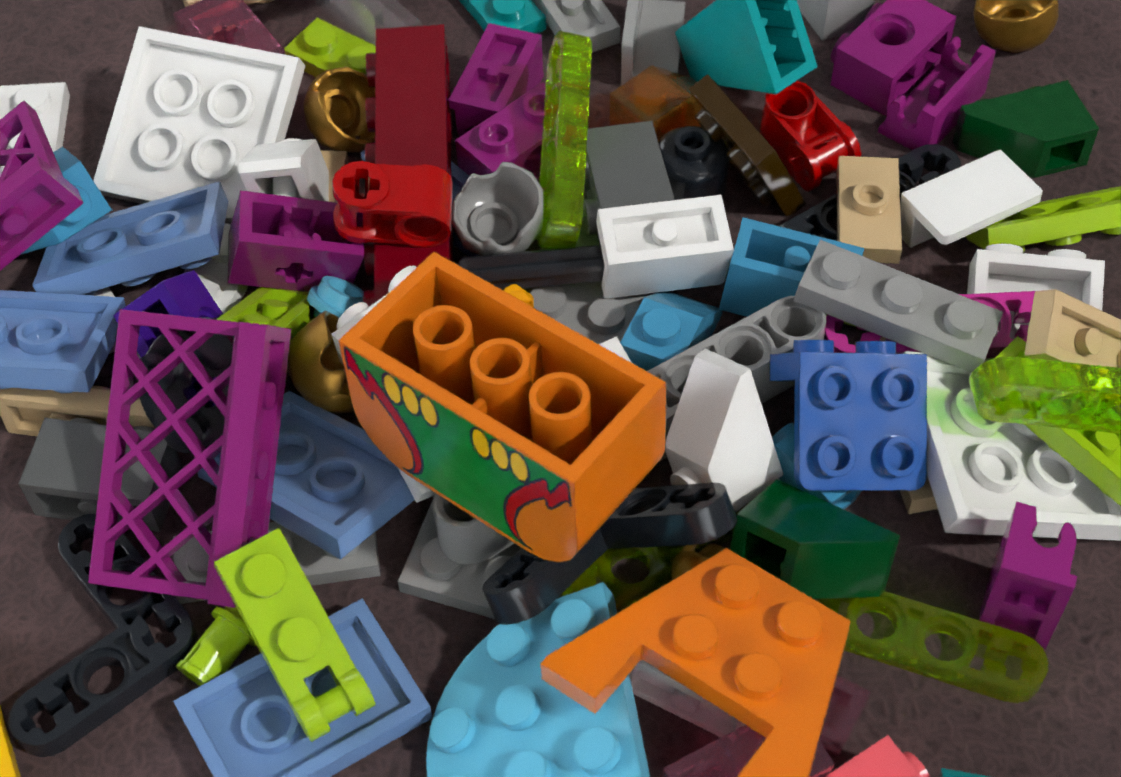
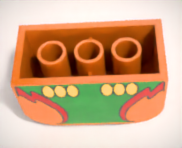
[338,252,666,562]

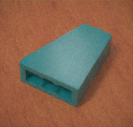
[675,0,818,94]

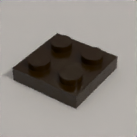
[689,74,806,217]

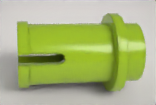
[176,606,256,686]

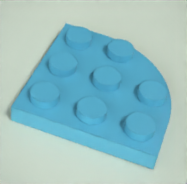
[426,582,650,777]

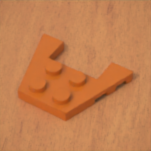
[540,548,851,777]

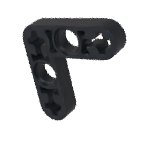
[482,482,738,625]
[9,513,198,757]

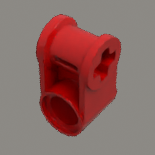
[760,81,862,191]
[332,161,453,248]

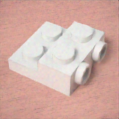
[967,244,1105,388]

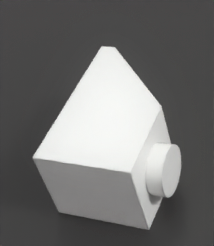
[239,138,329,201]
[665,349,783,512]

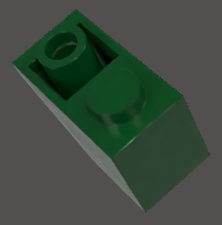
[952,80,1099,178]
[730,479,900,599]

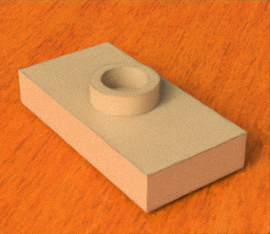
[836,156,902,264]

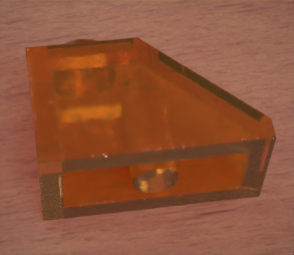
[610,65,701,141]

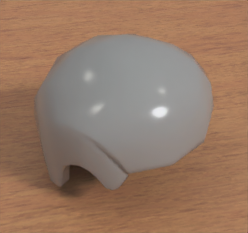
[451,162,544,255]

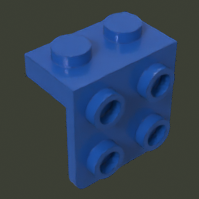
[770,340,927,491]

